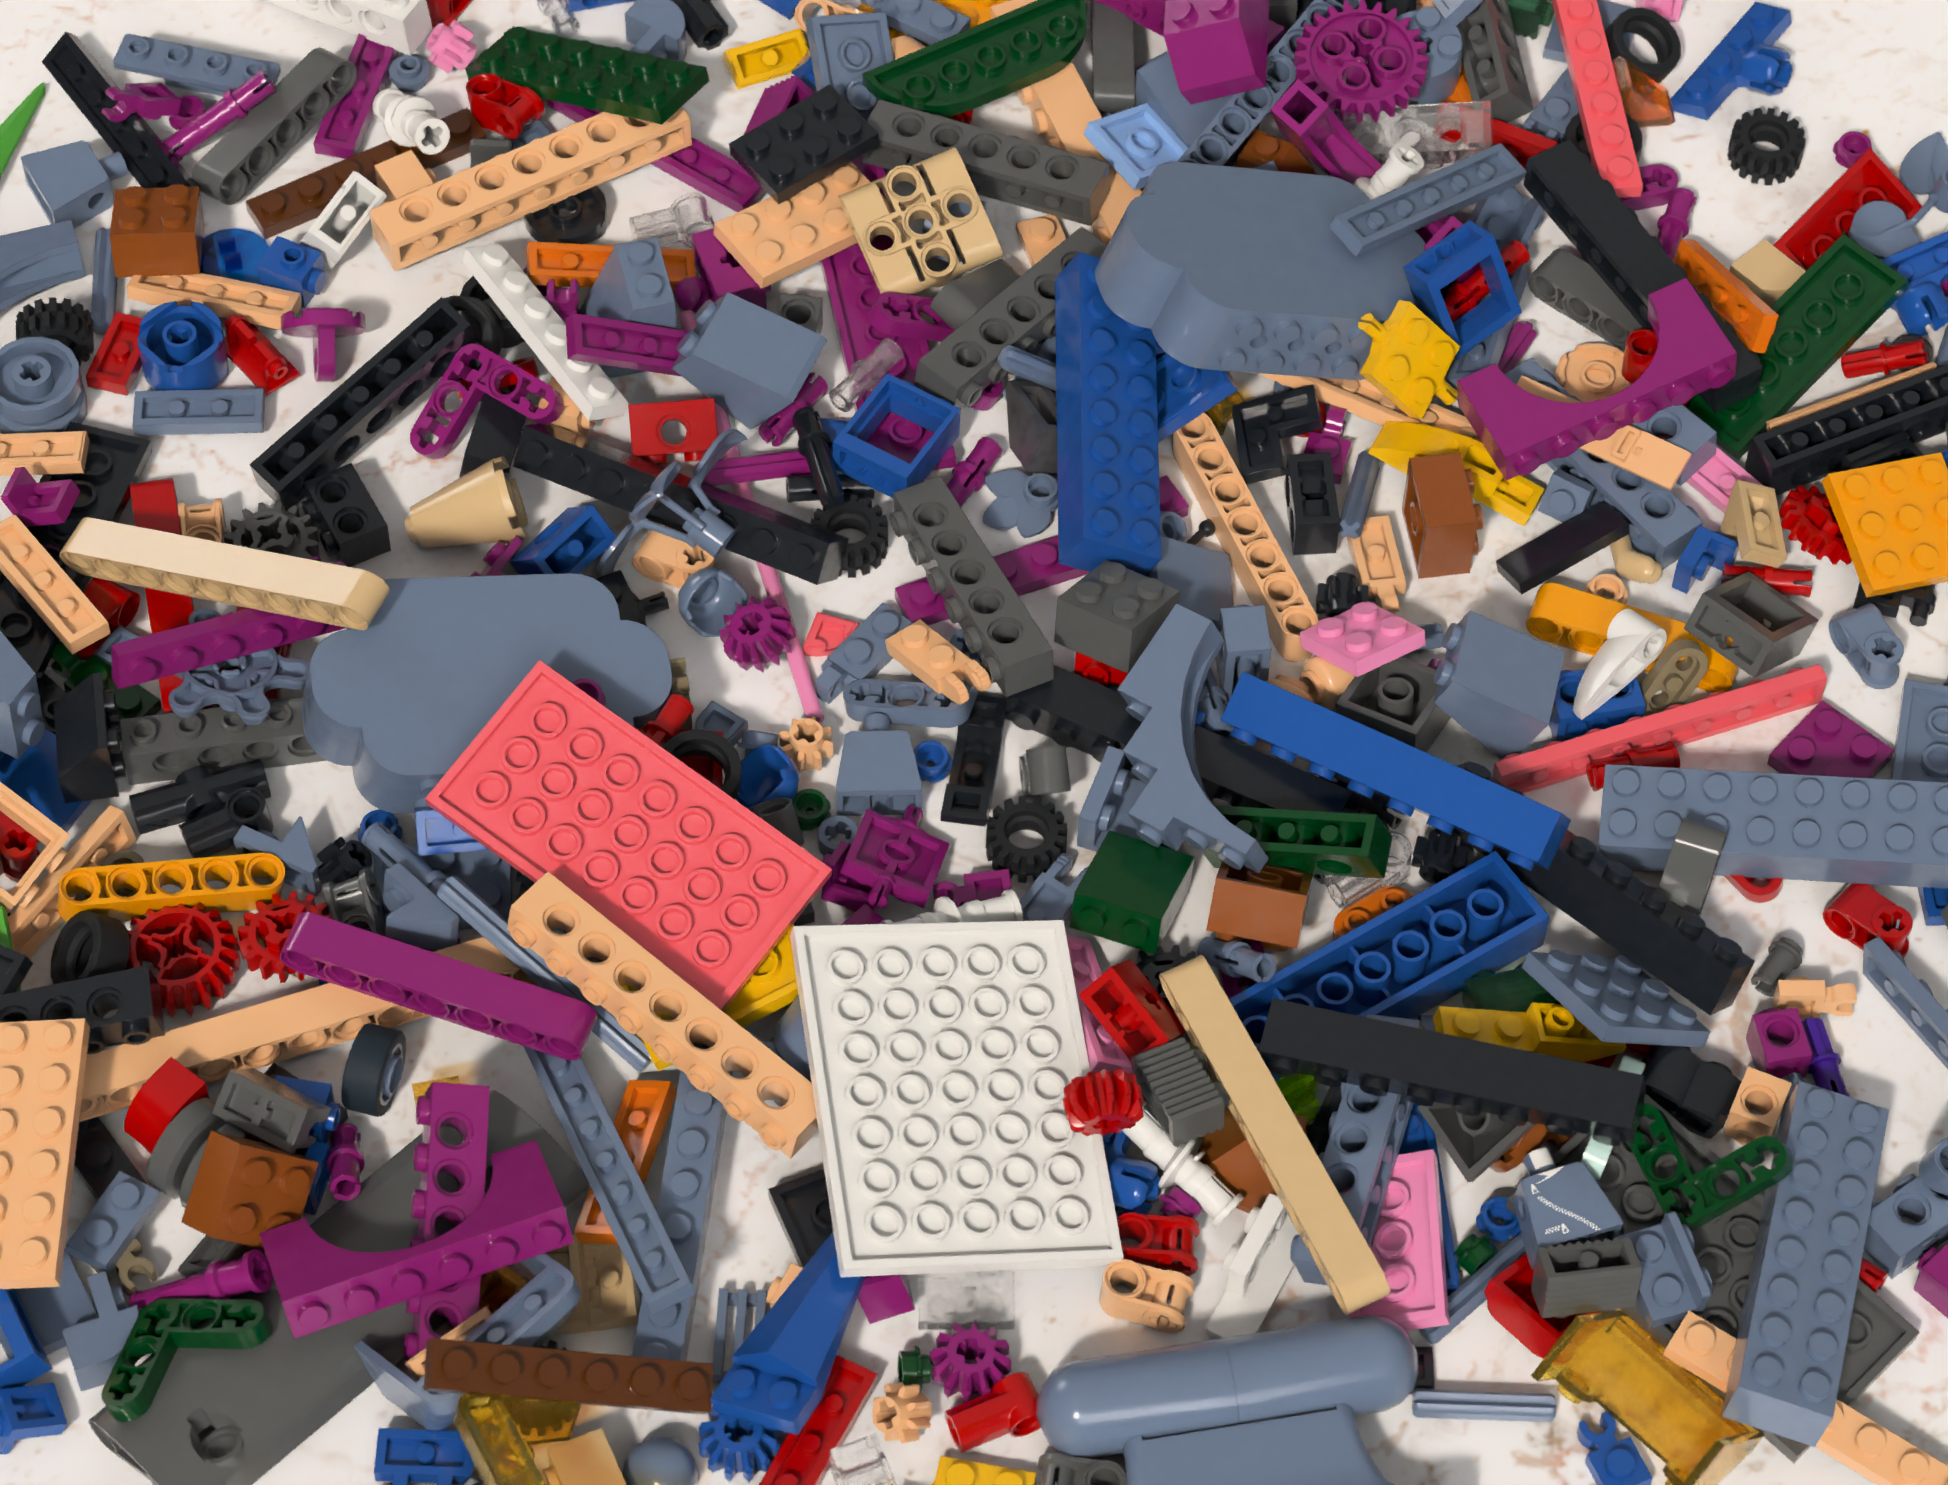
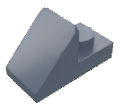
[233,816,321,897]
[383,862,459,950]

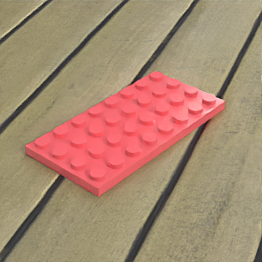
[425,660,832,1012]

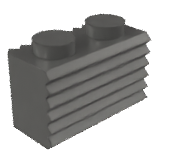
[1132,1037,1229,1147]
[1531,1236,1642,1318]

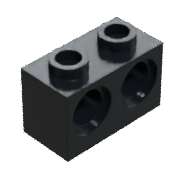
[1284,453,1340,555]
[301,463,391,567]

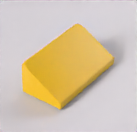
[722,28,809,90]

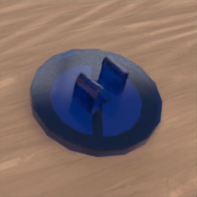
[200,228,269,285]

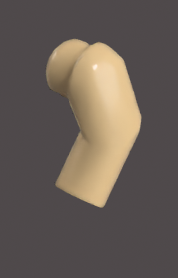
[1610,534,1662,584]

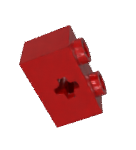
[1079,959,1186,1063]

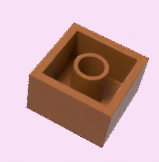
[110,184,204,278]
[1402,452,1483,579]
[1206,861,1313,951]
[181,1130,319,1249]

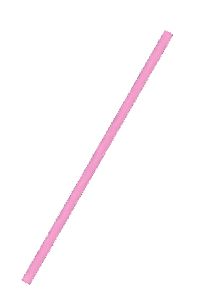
[678,310,824,723]

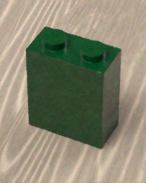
[1069,830,1195,954]

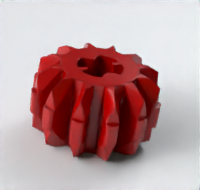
[1063,1069,1144,1136]

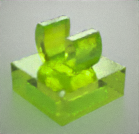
[1275,1073,1320,1123]

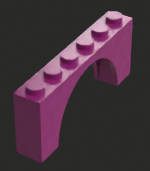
[1270,79,1481,285]
[1457,278,1737,480]
[259,1140,574,1339]

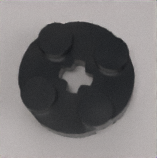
[524,185,607,244]

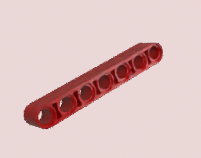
[130,478,210,714]

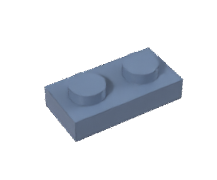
[66,1171,162,1274]

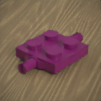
[840,805,950,909]

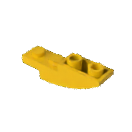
[1368,421,1545,526]
[1433,1002,1626,1062]

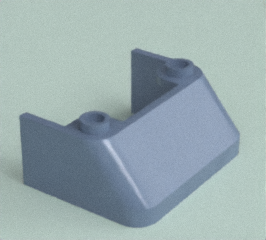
[353,1253,581,1430]

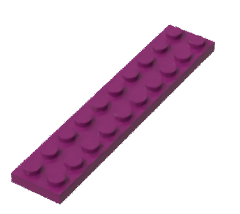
[820,155,956,471]

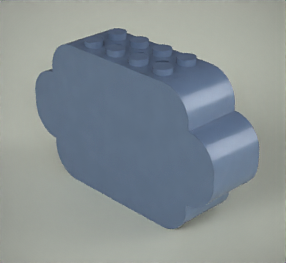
[1095,161,1426,380]
[301,573,672,813]

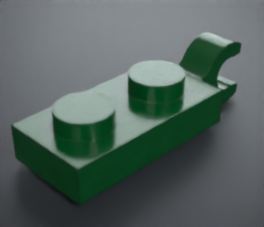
[51,641,162,719]

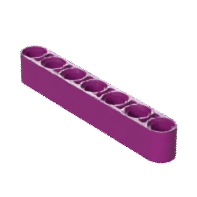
[279,912,598,1060]

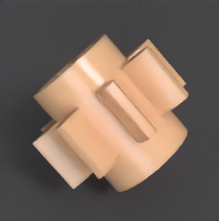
[779,716,834,773]
[872,1382,932,1443]

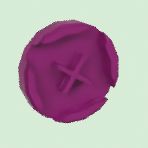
[281,308,366,382]

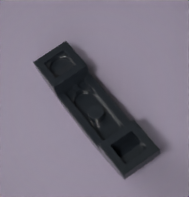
[940,695,1006,826]

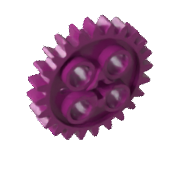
[1294,0,1429,123]

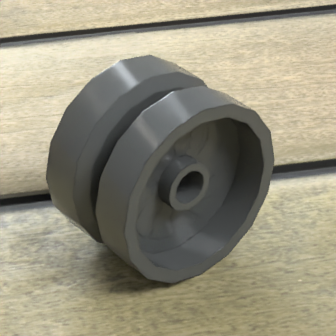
[147,1097,266,1208]

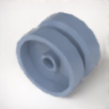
[0,336,87,434]

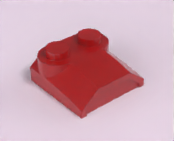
[1484,1253,1608,1360]

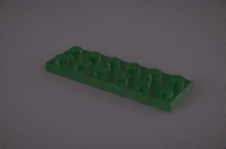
[465,27,709,125]
[1685,234,1908,460]

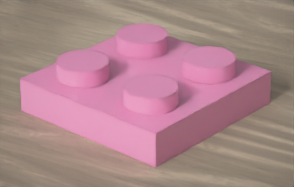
[1300,601,1426,677]

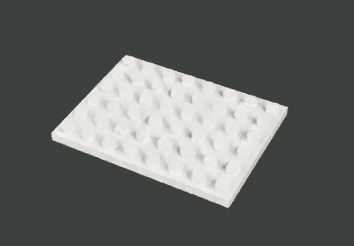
[790,920,1124,1277]

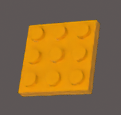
[1821,452,1948,598]

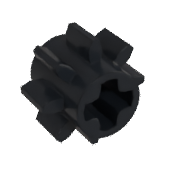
[1316,572,1369,618]
[1411,829,1469,884]
[316,837,373,885]

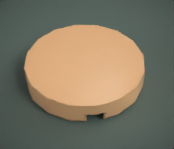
[1554,343,1631,403]

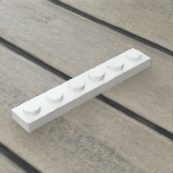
[462,244,628,421]

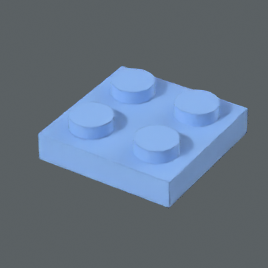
[1083,103,1188,190]

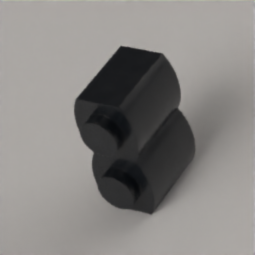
[1642,1045,1741,1139]

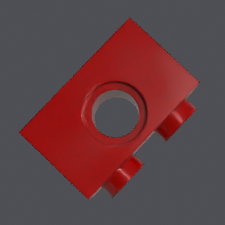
[628,398,717,464]

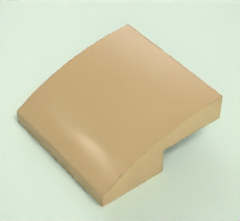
[546,1234,641,1334]

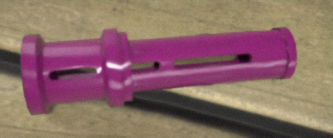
[130,1249,272,1314]

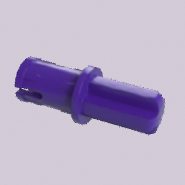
[1802,1017,1851,1097]

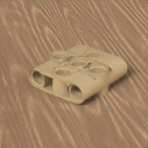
[839,147,1003,295]

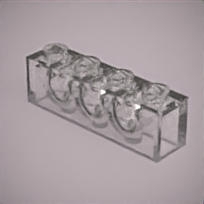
[1333,101,1494,169]

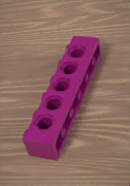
[403,1082,490,1376]

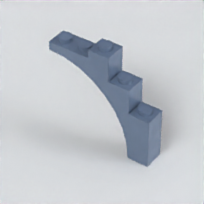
[0,220,86,311]
[1117,603,1269,873]

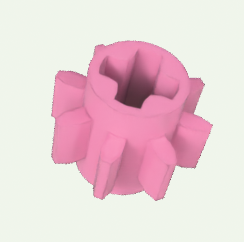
[426,20,476,73]

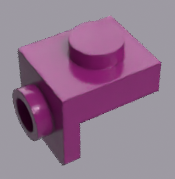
[1,467,80,527]
[821,841,880,912]

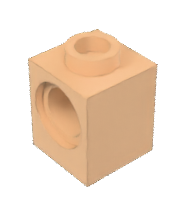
[1723,1067,1792,1150]

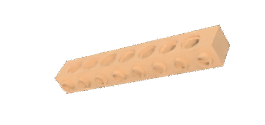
[369,107,692,271]
[507,872,819,1159]

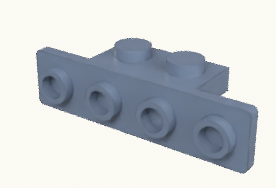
[113,34,281,97]

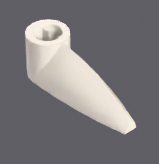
[1573,608,1667,720]

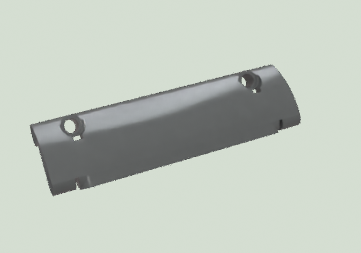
[88,1089,589,1485]

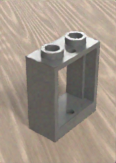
[1684,572,1819,678]

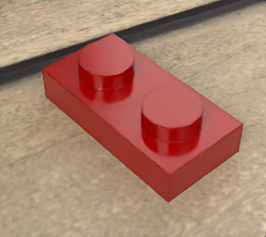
[85,312,143,396]

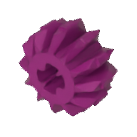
[719,595,796,672]
[930,1319,1012,1403]

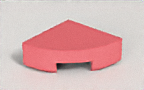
[803,612,859,657]

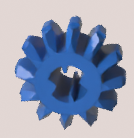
[698,1407,780,1483]

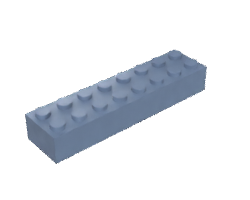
[1598,764,1948,889]
[1721,1081,1889,1447]

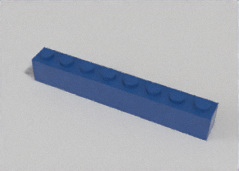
[1220,672,1571,871]

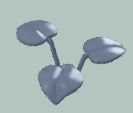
[1848,132,1948,260]
[597,429,748,577]

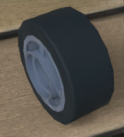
[341,1023,406,1117]

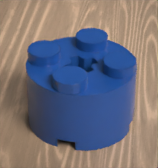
[138,301,229,391]

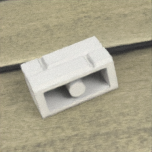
[299,171,387,271]

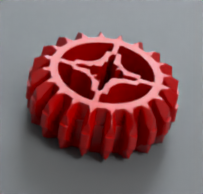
[126,902,241,1019]

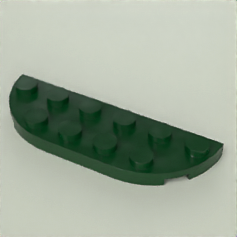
[863,0,1087,117]

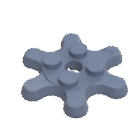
[169,608,310,726]

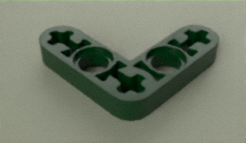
[1628,1103,1793,1230]
[101,1298,273,1422]

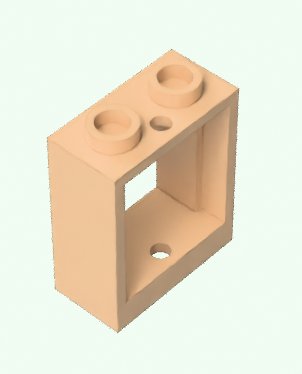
[0,782,70,914]

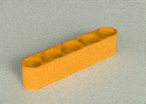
[1525,583,1739,693]
[57,853,285,922]

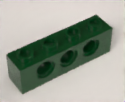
[1201,805,1393,879]

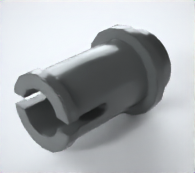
[1751,937,1803,997]

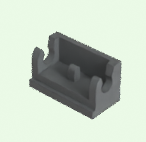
[212,1068,331,1153]

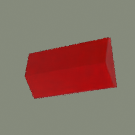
[1773,148,1922,271]

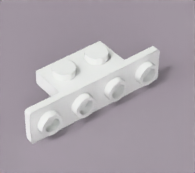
[1206,1193,1299,1339]

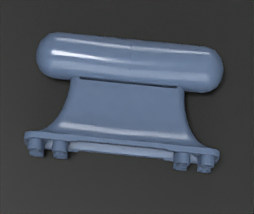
[1037,1315,1419,1485]

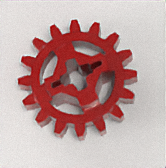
[1779,485,1852,565]
[237,891,333,983]

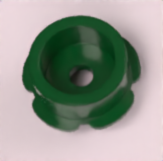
[792,789,831,832]
[1455,1233,1498,1276]
[897,1345,931,1392]

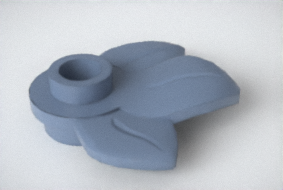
[983,469,1058,538]

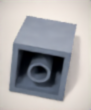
[1135,52,1260,166]
[579,237,677,378]
[672,292,827,430]
[1433,610,1565,759]
[0,631,45,760]

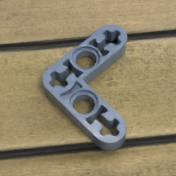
[843,629,982,728]

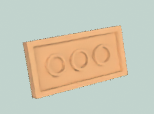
[713,162,892,289]

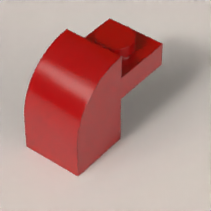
[124,1057,210,1154]

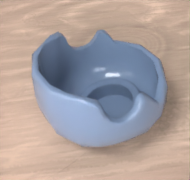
[678,566,748,637]
[622,1436,699,1485]

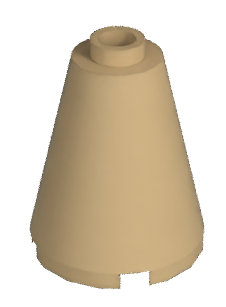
[404,456,530,548]

